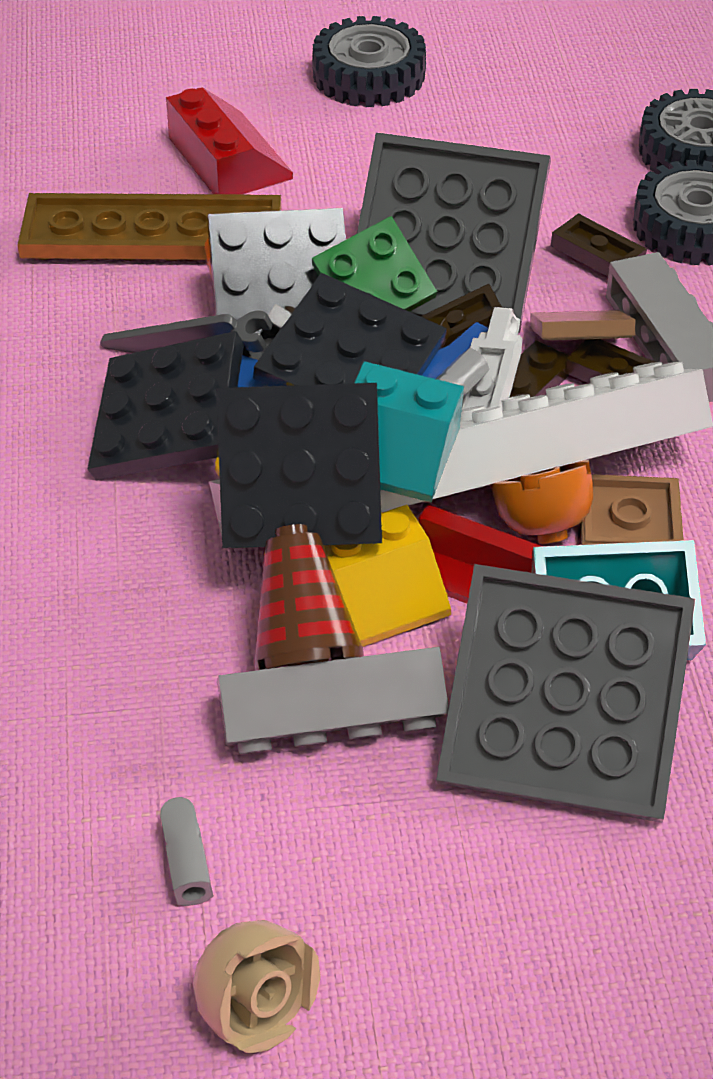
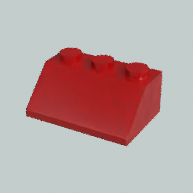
[166,87,293,194]

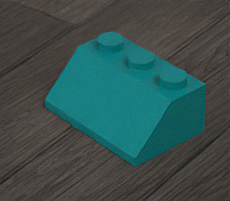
[531,540,706,660]

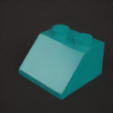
[355,361,464,502]

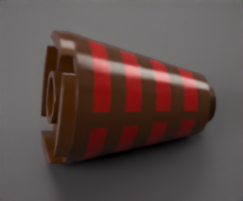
[255,524,364,671]

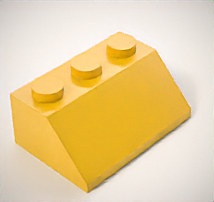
[264,504,451,647]

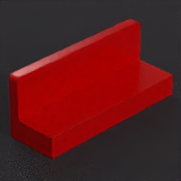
[419,505,543,604]

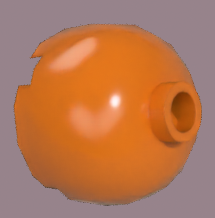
[491,460,593,544]

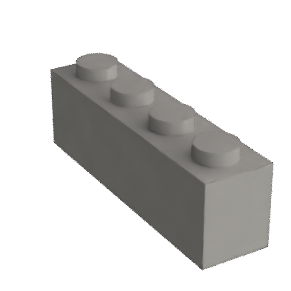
[606,252,713,402]
[217,647,449,754]

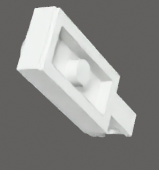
[462,307,523,409]

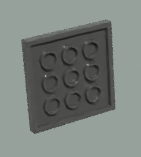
[357,132,551,333]
[436,564,696,823]

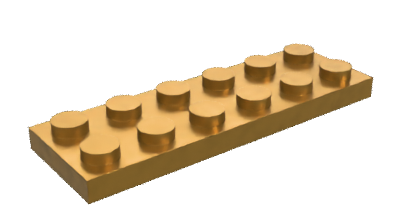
[18,193,282,261]

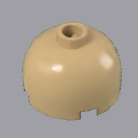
[193,920,321,1053]

